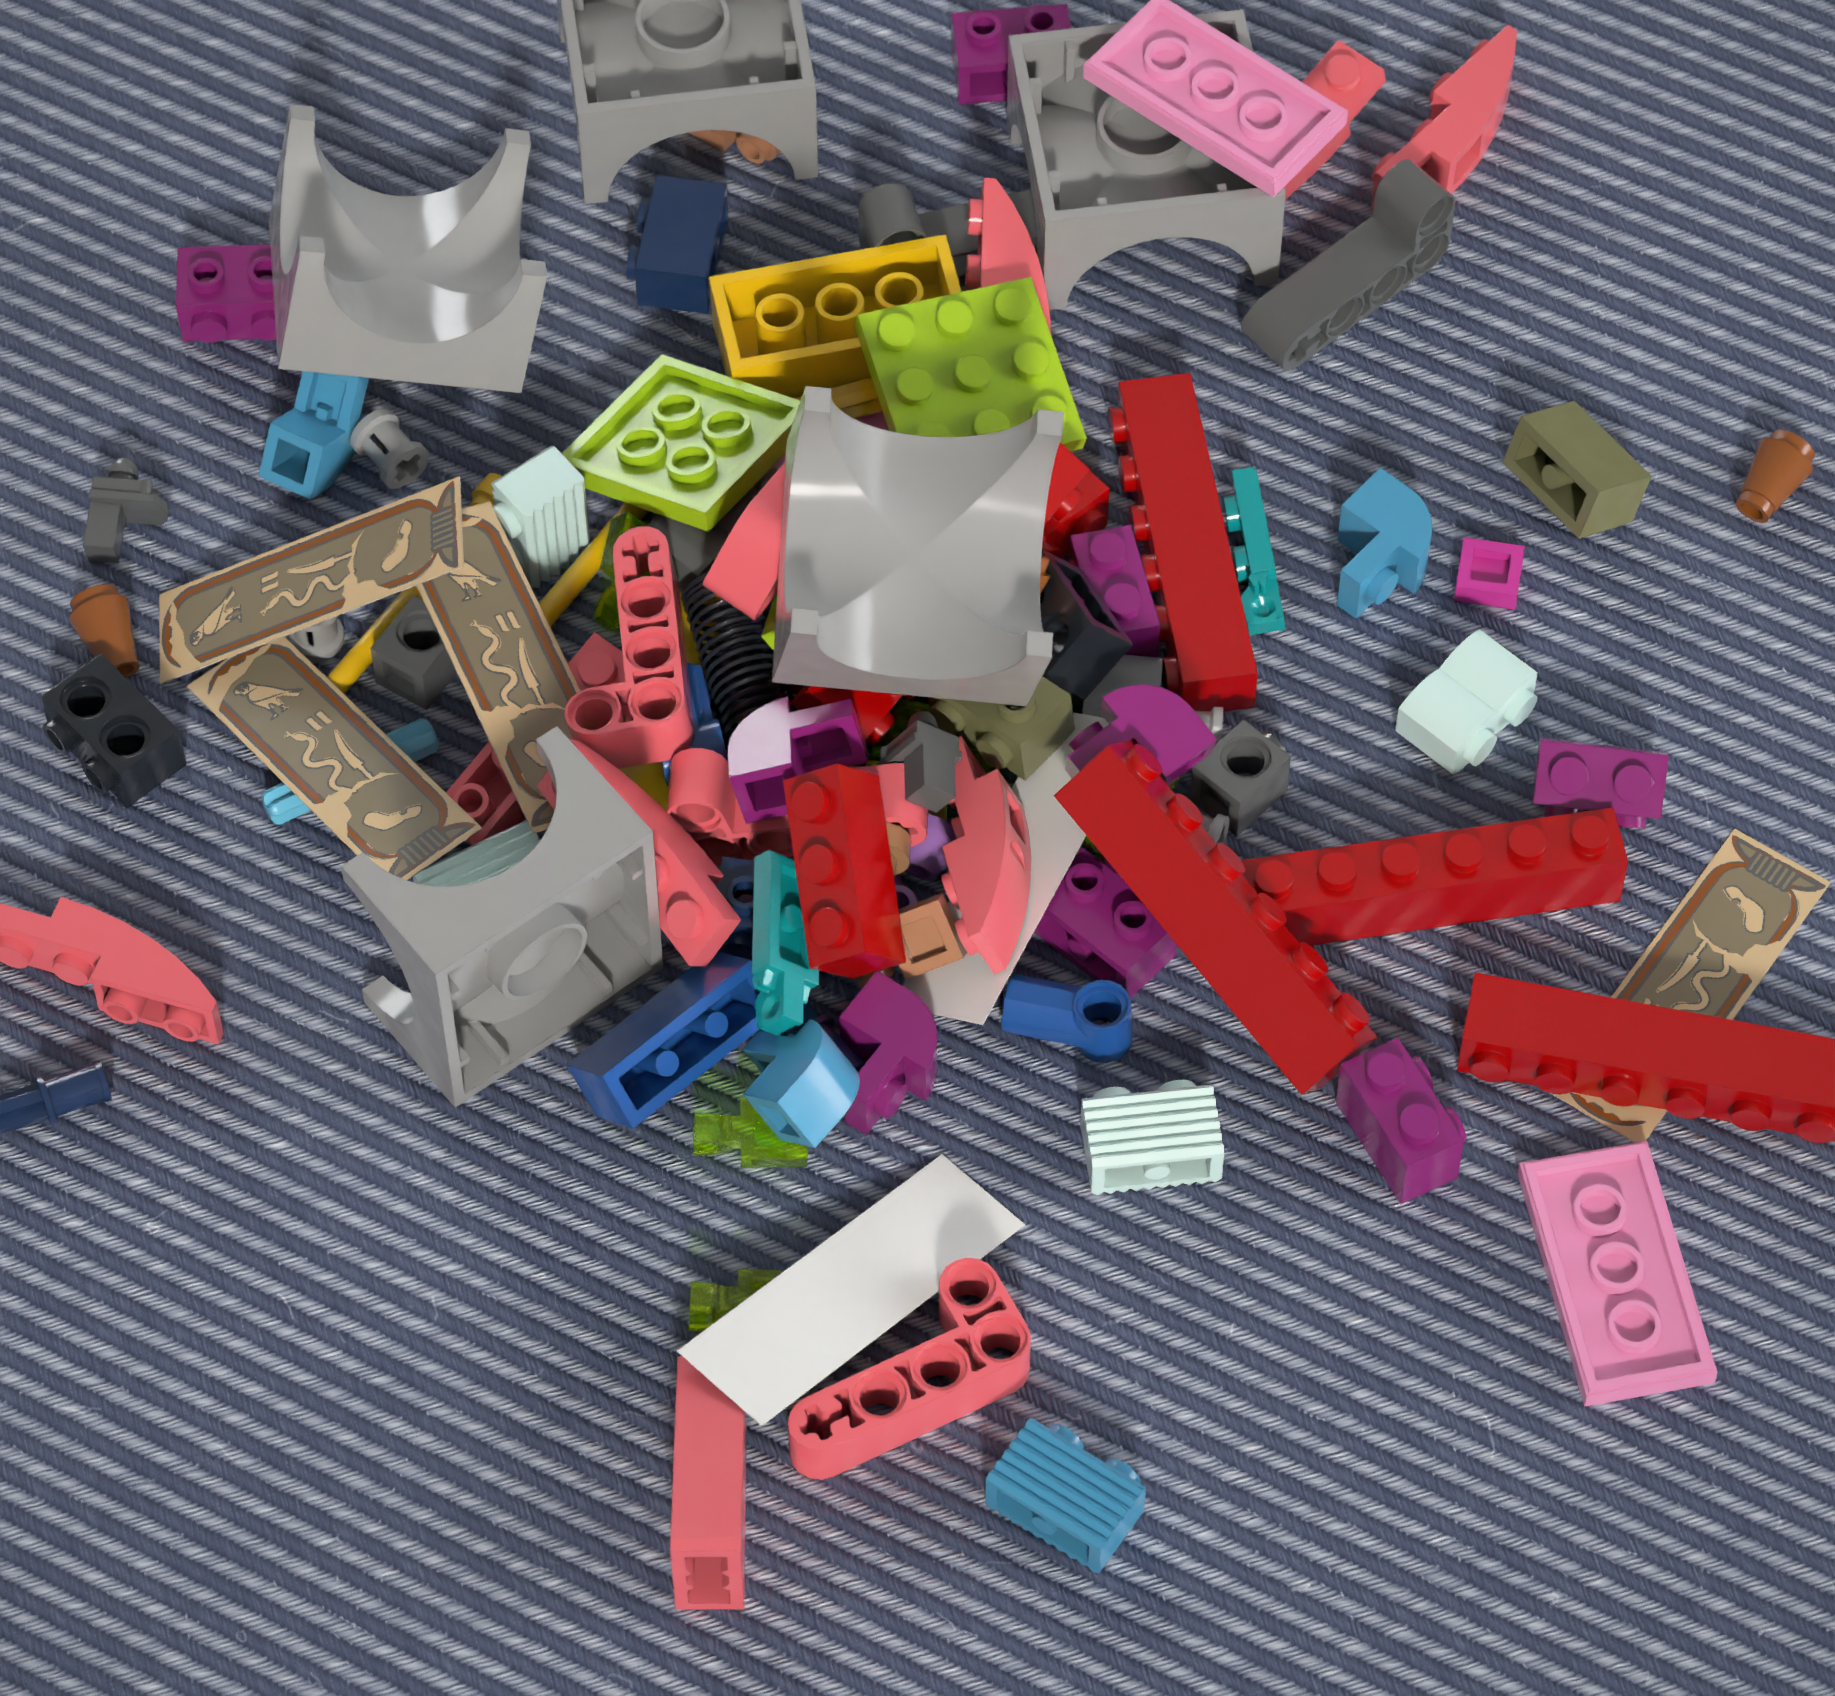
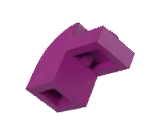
[1065,684,1217,786]
[728,697,868,824]
[839,971,937,1135]

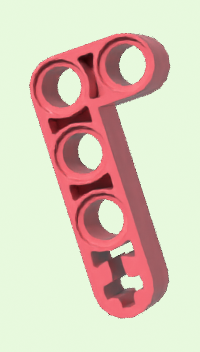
[702,461,786,620]
[564,526,695,769]
[666,748,929,867]
[788,1258,1031,1480]

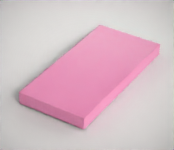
[1083,0,1348,197]
[1517,1141,1717,1407]

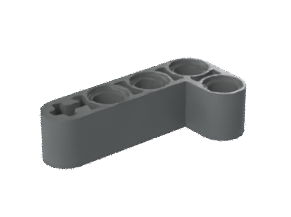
[1241,159,1455,371]
[859,183,1038,287]

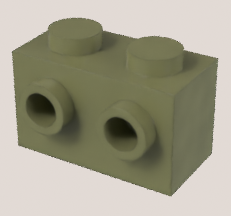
[1502,401,1652,539]
[928,676,1075,781]

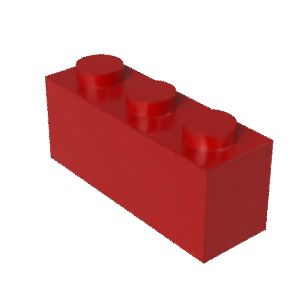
[783,763,906,978]

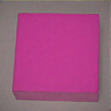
[1454,537,1525,610]

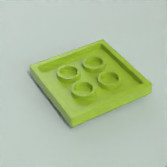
[854,277,1087,451]
[562,354,800,532]

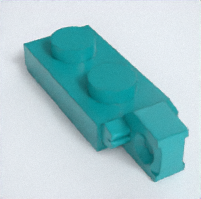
[1223,467,1285,636]
[752,849,819,1036]

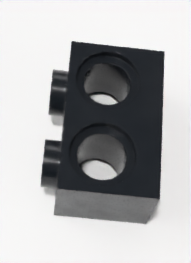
[1040,549,1133,700]
[41,653,187,808]

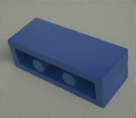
[566,952,760,1129]

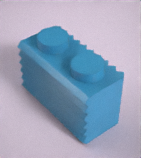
[985,1418,1146,1573]

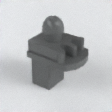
[83,457,169,563]
[876,711,962,813]

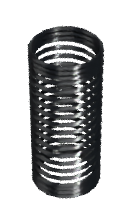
[681,573,798,754]

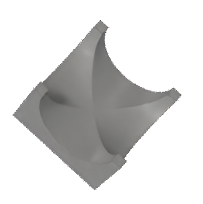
[556,0,818,205]
[1007,9,1286,310]
[269,104,547,393]
[772,386,1063,706]
[341,726,663,1108]

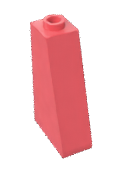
[670,1356,747,1610]

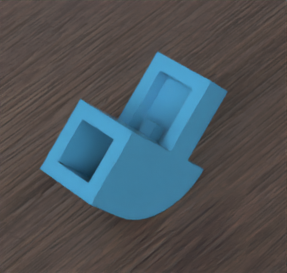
[258,371,369,500]
[1337,468,1432,619]
[742,1019,860,1148]

